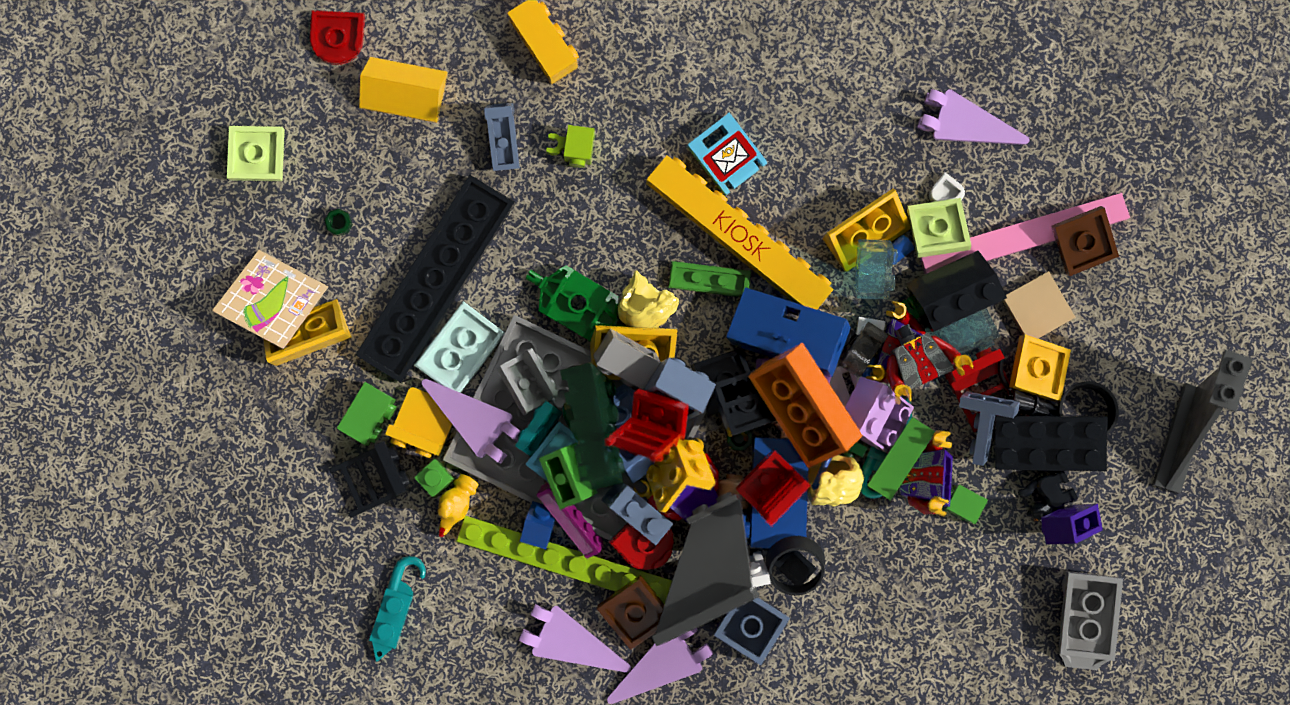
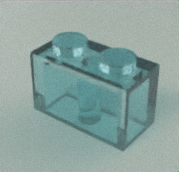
[854,239,898,300]
[933,308,1000,357]

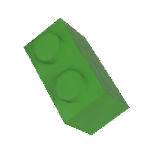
[337,382,397,446]
[539,442,597,509]

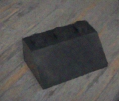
[905,250,1007,332]

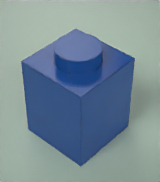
[520,501,556,550]

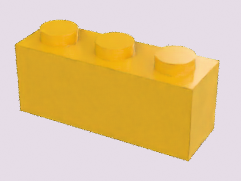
[507,0,579,85]

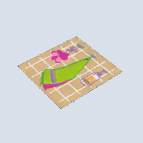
[212,250,328,349]

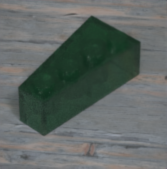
[560,362,624,490]

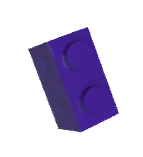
[1041,504,1103,545]

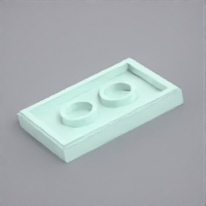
[414,301,505,393]

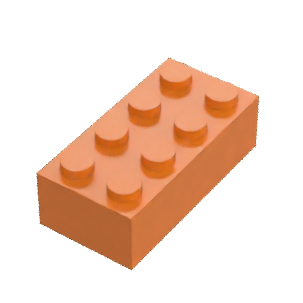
[748,343,863,468]

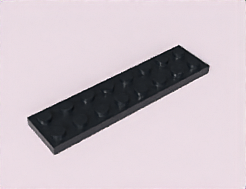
[355,175,516,384]

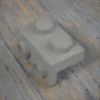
[497,348,558,416]

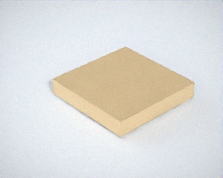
[1003,271,1076,339]

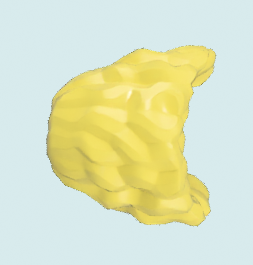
[618,270,679,328]
[808,455,864,507]

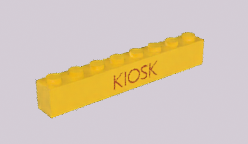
[646,155,834,310]

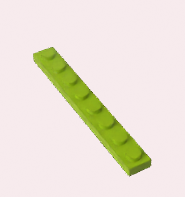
[457,516,672,604]

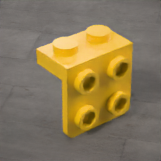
[385,387,453,458]
[646,439,715,513]

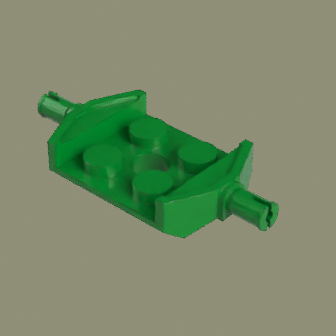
[525,265,627,342]

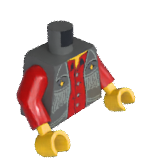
[886,324,973,405]

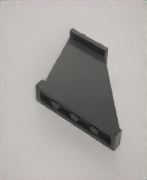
[1152,349,1253,494]
[652,492,760,646]

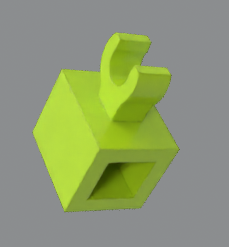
[546,125,595,168]

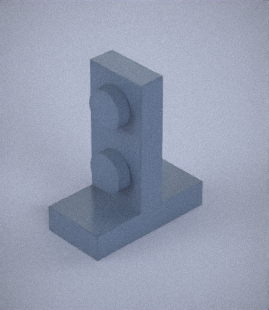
[484,102,520,171]
[959,391,1020,466]
[601,479,673,545]

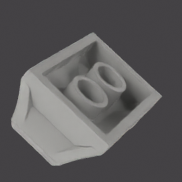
[1058,572,1123,670]

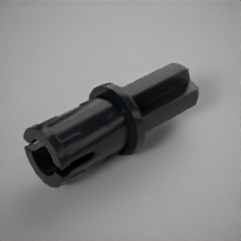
[1006,390,1059,416]

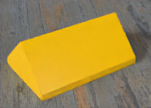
[359,57,448,123]
[823,188,911,272]
[263,299,352,366]
[590,326,677,380]

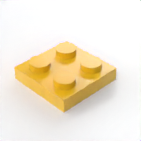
[1009,335,1071,402]

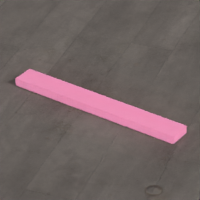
[920,193,1130,274]

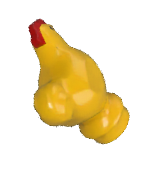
[438,474,478,537]

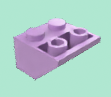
[845,377,914,454]

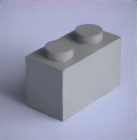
[593,328,660,389]

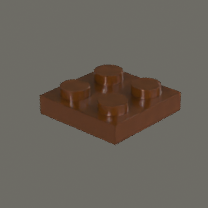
[1051,206,1119,276]
[597,575,665,650]

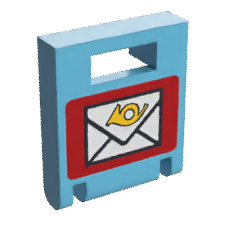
[687,112,767,196]

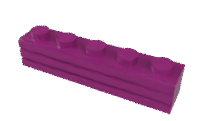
[536,482,604,559]

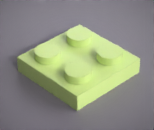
[227,126,284,181]
[907,198,972,258]

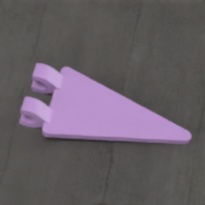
[917,89,1029,145]
[422,379,521,464]
[519,604,631,673]
[607,628,713,704]

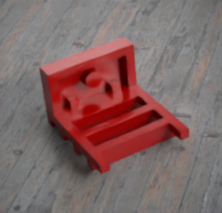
[945,347,1020,432]
[605,388,689,462]
[735,449,811,526]

